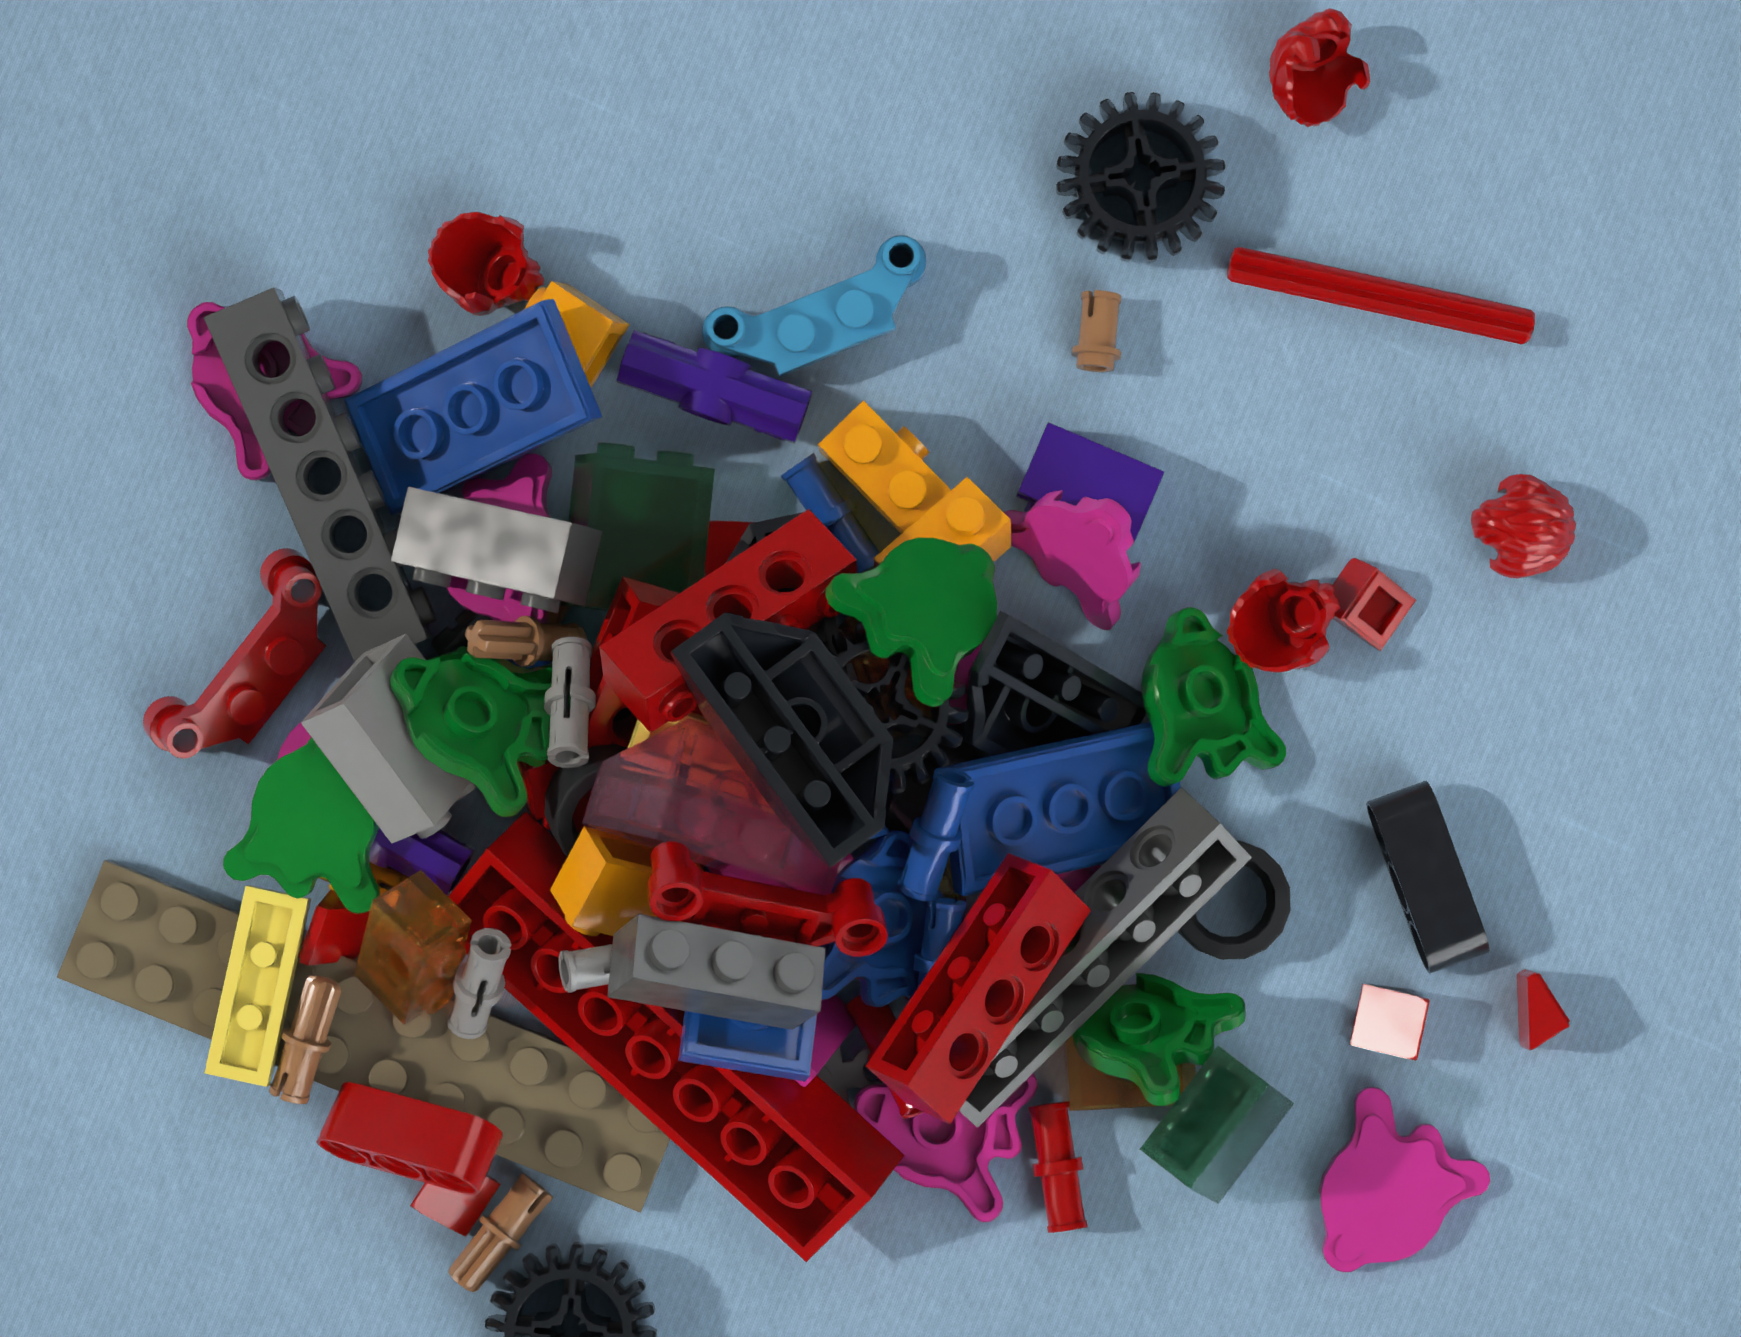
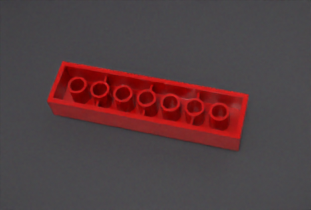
[430,812,905,1262]

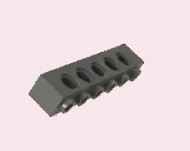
[204,287,437,662]
[959,787,1252,1128]

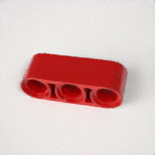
[316,1082,503,1195]

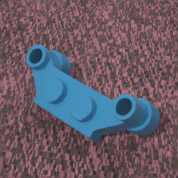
[702,235,926,377]

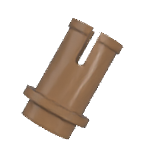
[1071,290,1122,372]

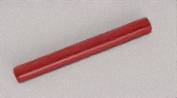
[1227,247,1535,344]

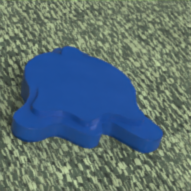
[821,830,943,1007]

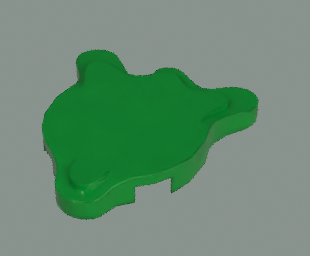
[826,538,997,707]
[1141,607,1286,787]
[390,653,571,817]
[223,737,380,914]
[1072,973,1246,1106]

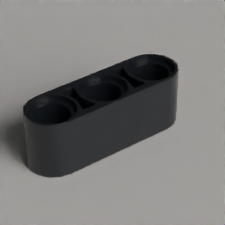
[1366,781,1490,974]

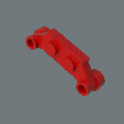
[143,548,326,759]
[647,841,888,957]

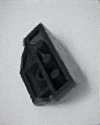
[964,611,1150,756]
[670,612,893,868]

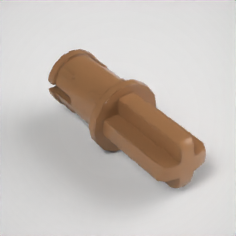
[465,616,587,667]
[269,975,341,1104]
[448,1172,554,1292]

